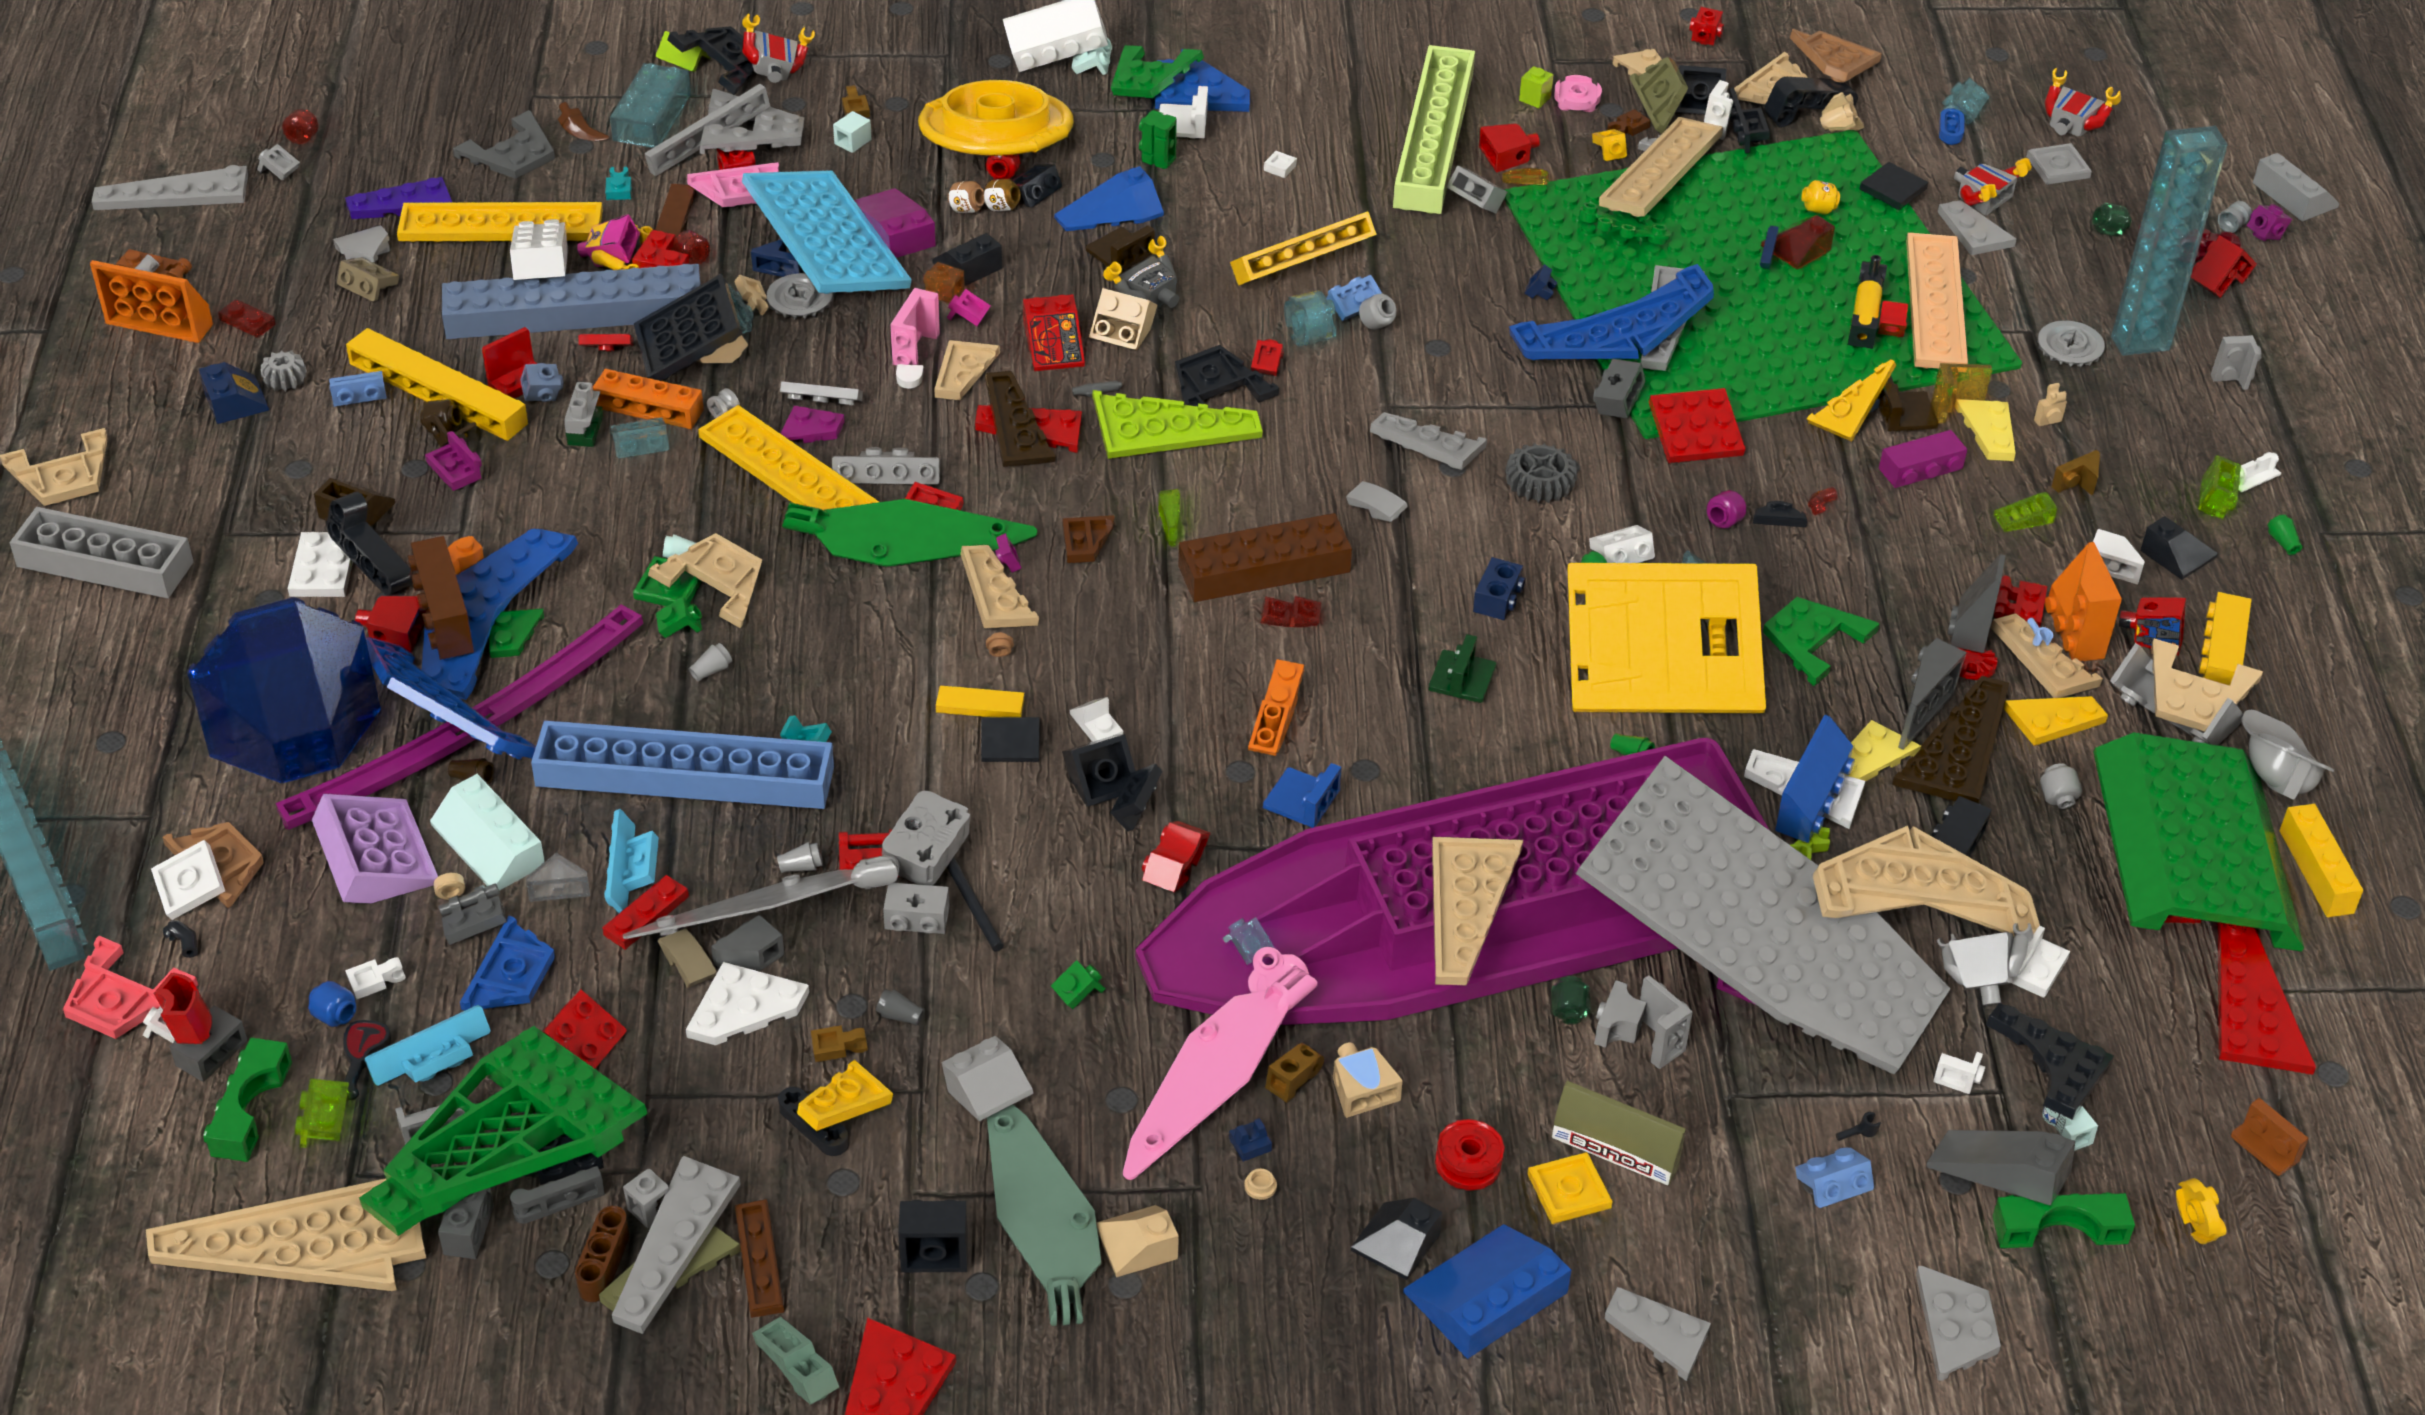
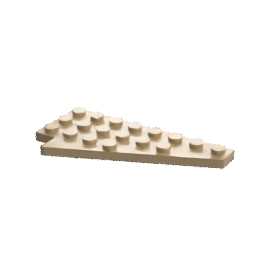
[146,1179,426,1291]

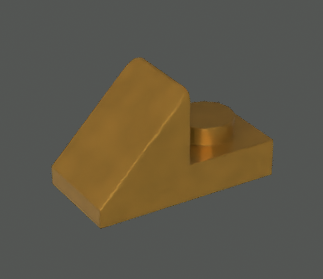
[2051,450,2100,495]

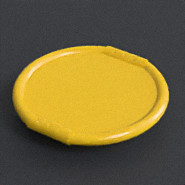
[918,80,1074,156]

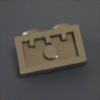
[337,257,399,302]

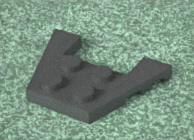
[452,110,555,179]

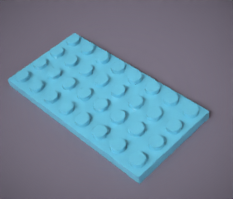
[742,171,912,294]

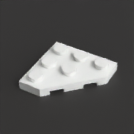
[686,962,809,1045]

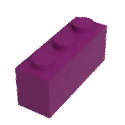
[1879,430,1967,488]

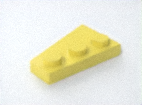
[1955,399,2016,461]

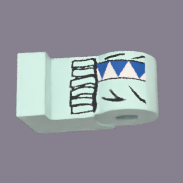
[2043,1106,2098,1151]

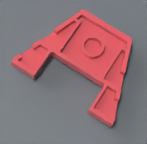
[63,936,198,1039]

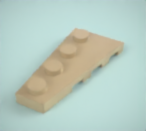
[961,545,1039,628]
[1991,614,2103,698]

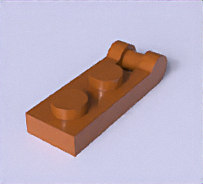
[116,249,192,279]

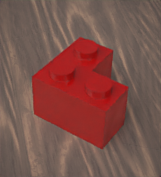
[2190,235,2257,298]

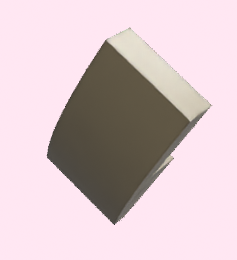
[658,928,717,988]

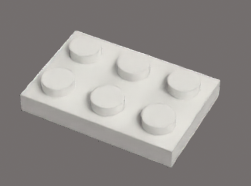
[288,532,353,597]

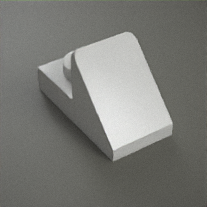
[1070,697,1123,742]

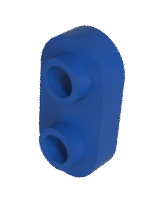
[1939,108,1964,145]

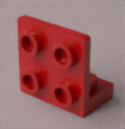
[482,327,537,399]
[542,989,627,1069]

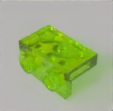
[295,1078,349,1148]

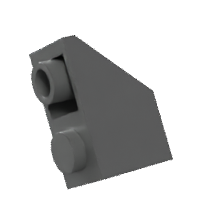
[711,915,784,971]

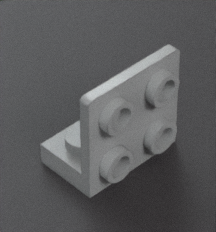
[1640,975,1693,1069]

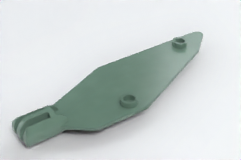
[987,1104,1101,1326]

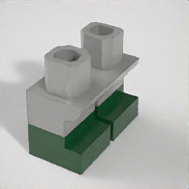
[564,382,604,447]

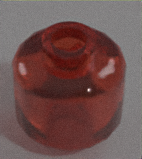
[282,109,319,144]
[673,230,710,265]

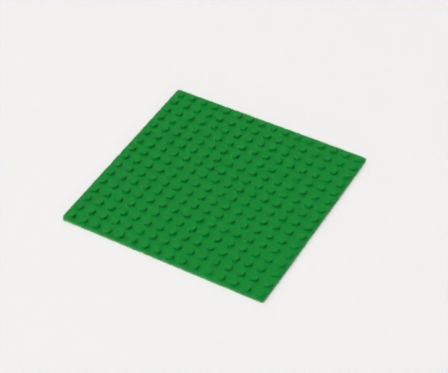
[1504,130,2022,439]

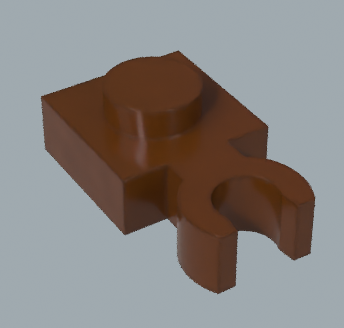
[1607,109,1651,136]

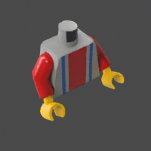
[742,14,815,83]
[2045,68,2121,136]
[1954,158,2032,216]

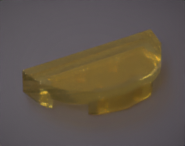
[1502,168,1549,185]

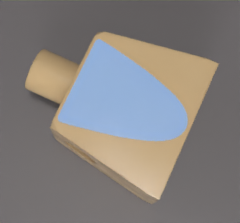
[1333,1042,1402,1118]

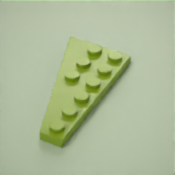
[1092,390,1263,459]

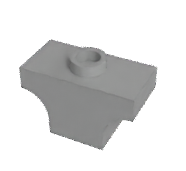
[1594,981,1647,1048]

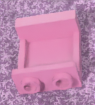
[890,288,940,365]

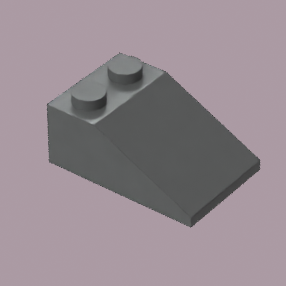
[1947,554,2006,653]

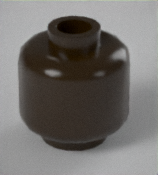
[420,399,462,434]

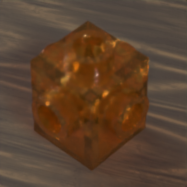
[923,262,964,304]

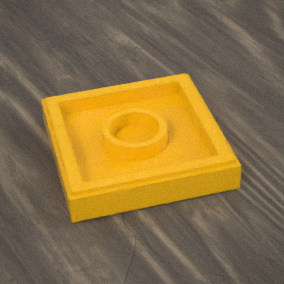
[1527,1152,1613,1224]

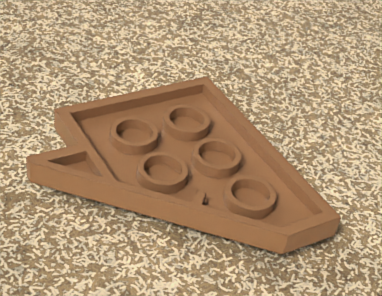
[1790,29,1882,82]

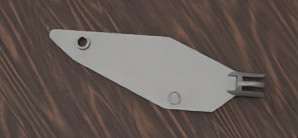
[623,855,900,939]

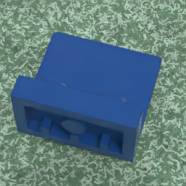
[1263,763,1342,828]

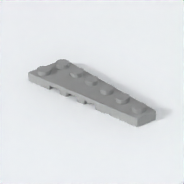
[92,165,248,210]
[1641,265,1705,371]
[612,1156,741,1334]

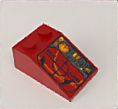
[1023,294,1085,371]

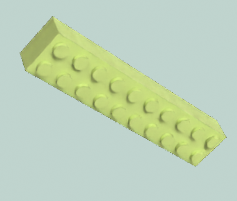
[1393,45,1475,214]

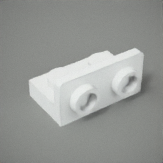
[1704,80,1733,140]
[1589,525,1655,563]
[2012,926,2070,998]

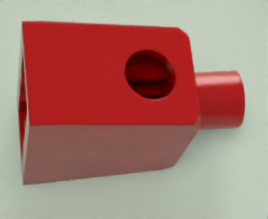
[1479,124,1540,172]
[355,596,426,653]

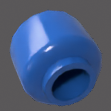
[308,981,356,1027]

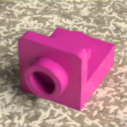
[947,289,991,326]

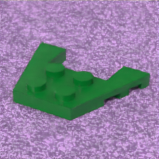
[1111,45,1204,98]
[1763,597,1880,686]

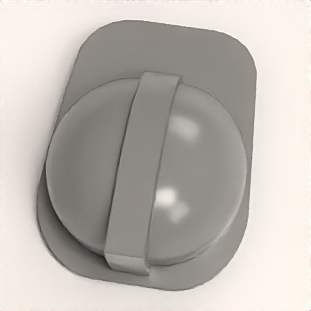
[2241,710,2335,800]

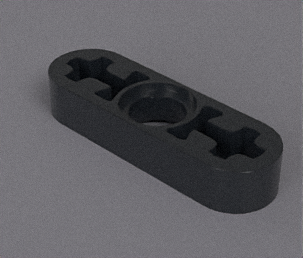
[778,1087,849,1156]

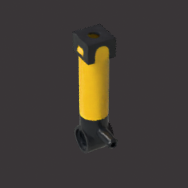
[1847,255,1887,349]

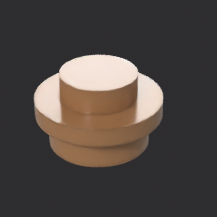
[986,632,1014,657]

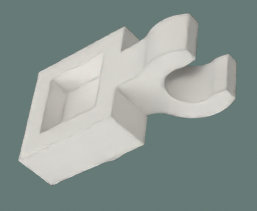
[345,957,406,999]

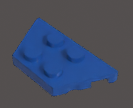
[460,916,555,1011]

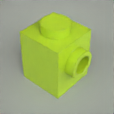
[1519,66,1554,108]

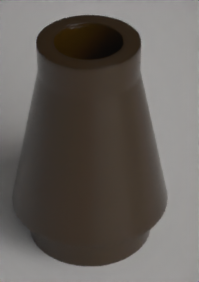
[448,758,494,785]

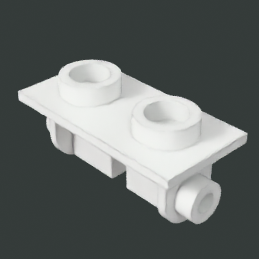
[2224,452,2281,492]

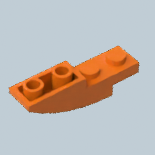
[1248,659,1304,756]

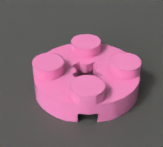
[1554,75,1602,112]

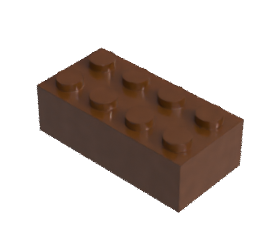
[407,536,474,660]

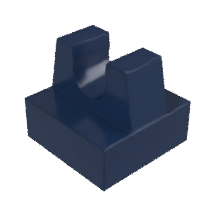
[1524,264,1557,300]
[1229,1118,1272,1162]

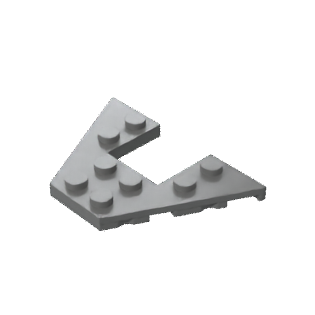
[700,89,804,154]

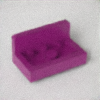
[425,431,482,491]

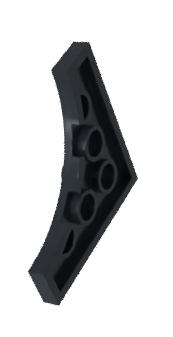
[1986,1003,2114,1120]

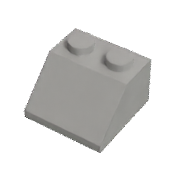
[941,1036,1033,1121]

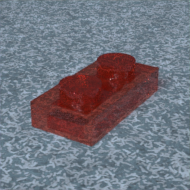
[218,299,276,338]

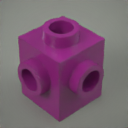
[2247,204,2292,241]

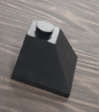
[2140,516,2218,580]
[1351,1198,1442,1280]

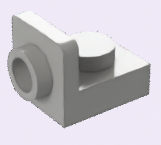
[257,144,300,180]
[623,1169,669,1228]

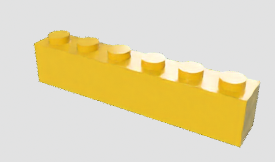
[1230,211,1377,286]

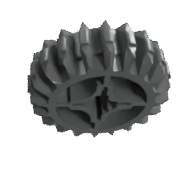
[1505,442,1577,503]

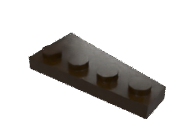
[985,371,1056,467]

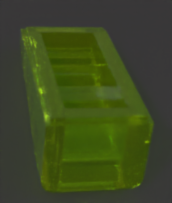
[1158,489,1180,547]
[1993,492,2057,532]

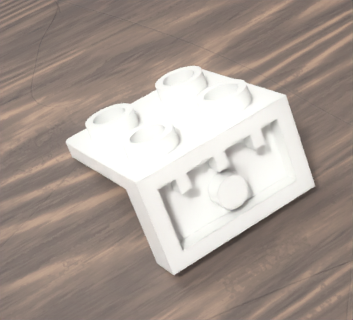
[1159,86,1208,139]

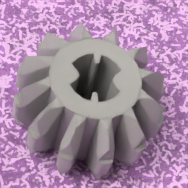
[260,350,307,392]

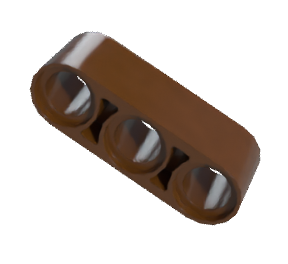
[575,1206,630,1302]

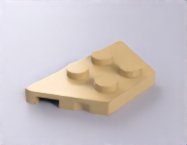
[1734,52,1808,104]

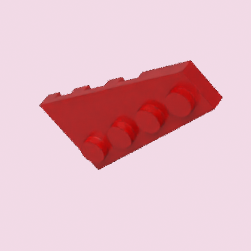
[975,405,1082,453]

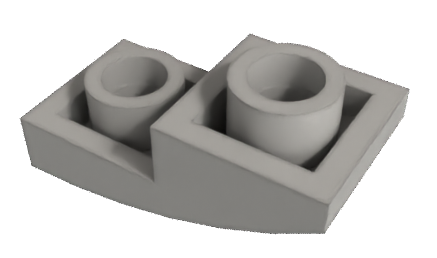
[1346,481,1408,522]

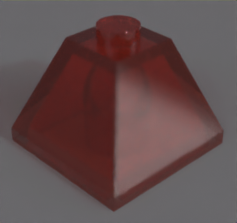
[1761,215,1835,269]

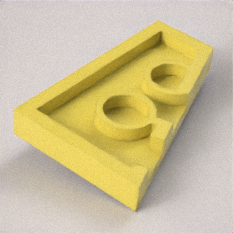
[1844,720,1921,782]

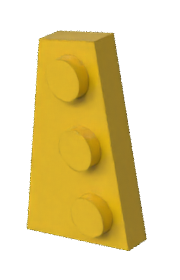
[2003,696,2108,746]
[797,1059,893,1131]

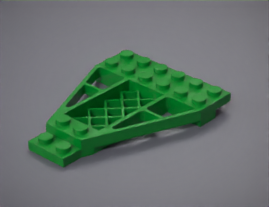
[359,1026,647,1236]

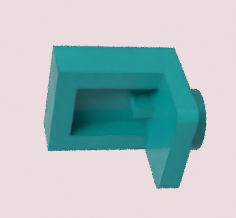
[780,715,832,742]

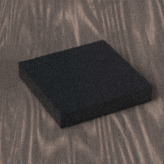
[1859,162,1928,210]

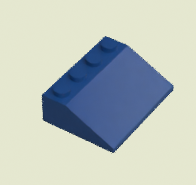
[1403,1224,1571,1359]

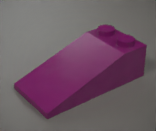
[854,188,936,258]

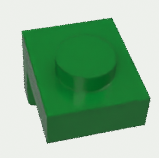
[656,597,702,638]
[1051,960,1106,1009]

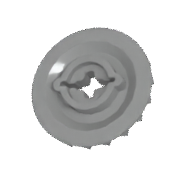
[767,273,832,319]
[2037,320,2105,367]

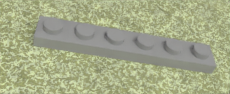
[644,84,771,176]

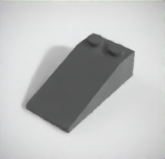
[1898,638,1967,750]
[1926,1130,2076,1206]

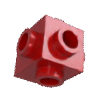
[1689,7,1724,46]

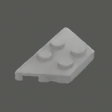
[1916,1266,2001,1381]

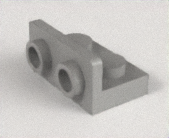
[2211,335,2261,390]

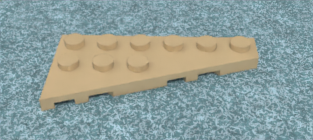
[1432,837,1523,985]

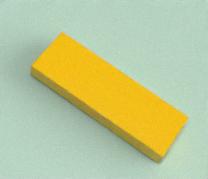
[936,686,1024,717]

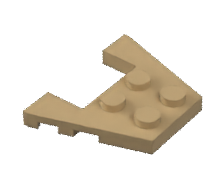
[0,428,108,506]
[648,533,762,628]
[2151,638,2263,732]

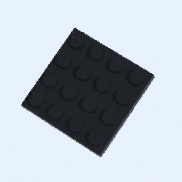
[634,274,743,381]

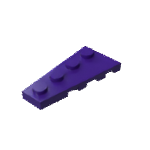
[345,177,452,219]

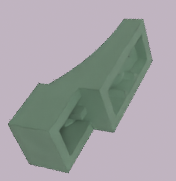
[752,1317,839,1405]

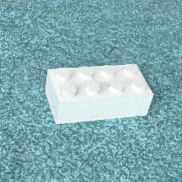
[510,219,568,280]

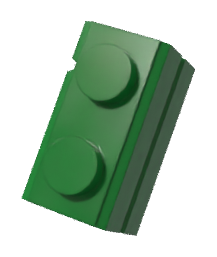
[1139,110,1177,169]

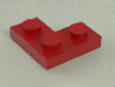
[632,230,689,268]

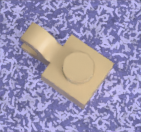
[2034,383,2067,426]

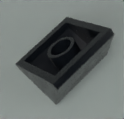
[981,717,1040,762]

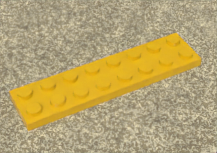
[397,202,603,242]
[698,405,879,510]

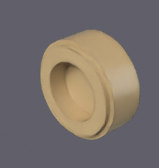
[433,873,465,900]

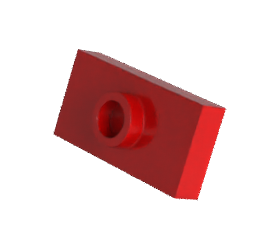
[578,334,634,351]

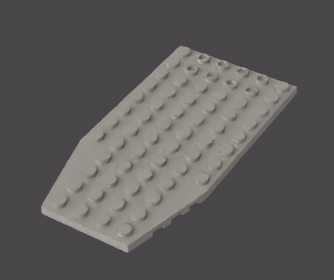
[1575,756,1950,1074]

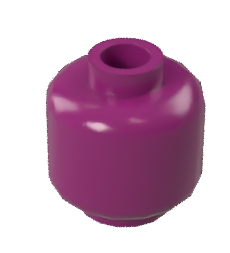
[1706,490,1747,529]

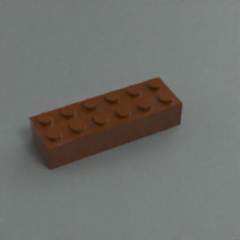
[1178,513,1352,602]

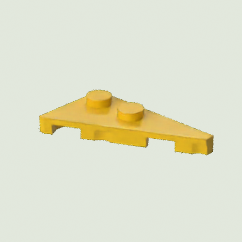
[1807,359,1896,442]

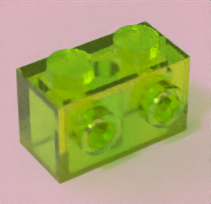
[2198,455,2241,519]

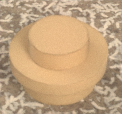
[1244,1168,1277,1200]

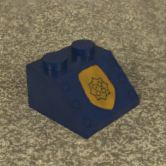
[199,362,269,424]

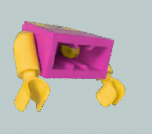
[577,214,653,270]

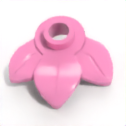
[1248,947,1309,993]

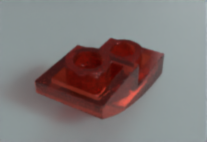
[1260,596,1321,627]

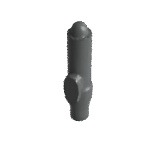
[1072,380,1123,397]

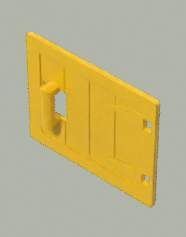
[1567,563,1766,713]

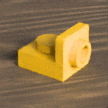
[1592,129,1627,161]

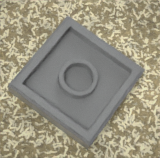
[2026,143,2092,185]

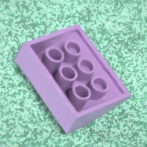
[312,794,438,903]

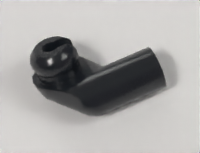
[163,920,198,958]

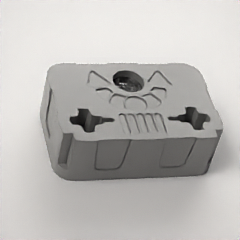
[882,791,970,886]

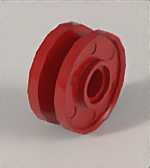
[1435,1119,1505,1191]

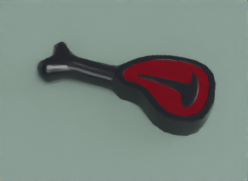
[332,1020,391,1100]

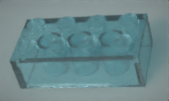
[610,63,691,148]

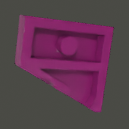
[780,406,845,443]

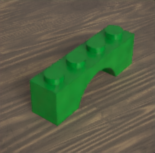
[204,1037,292,1162]
[1992,1192,2135,1248]

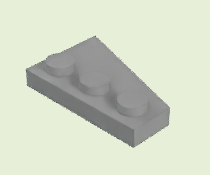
[1604,1287,1711,1381]

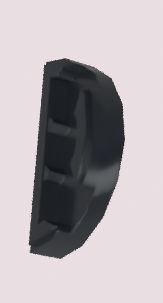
[1753,501,1807,528]

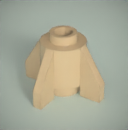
[1820,92,1864,133]

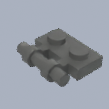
[438,883,507,945]

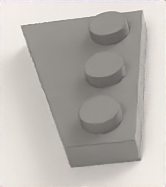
[1938,200,2017,255]

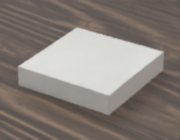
[151,840,225,920]

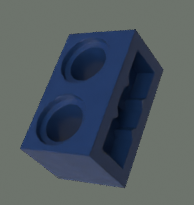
[1473,557,1526,620]

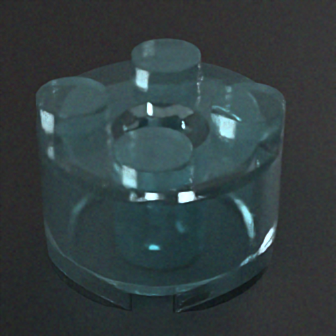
[1284,290,1336,347]

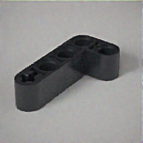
[1764,76,1858,128]
[327,491,413,595]

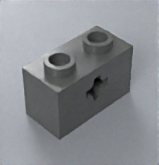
[1593,359,1646,418]
[169,1005,247,1082]

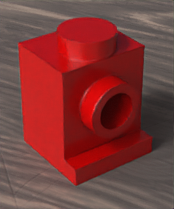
[716,148,756,170]

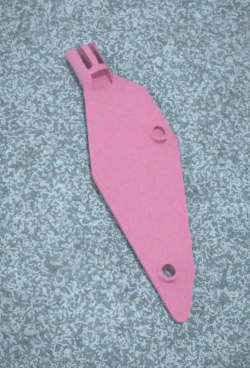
[1123,965,1317,1180]

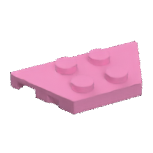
[687,162,779,207]

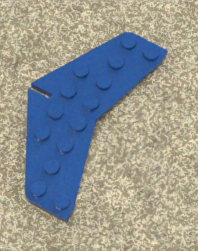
[1509,264,1714,360]
[421,529,578,700]
[362,637,536,760]

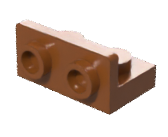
[2231,1098,2309,1176]

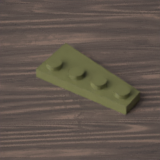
[599,1226,741,1311]

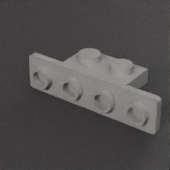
[832,447,940,484]

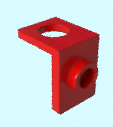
[1878,301,1908,337]

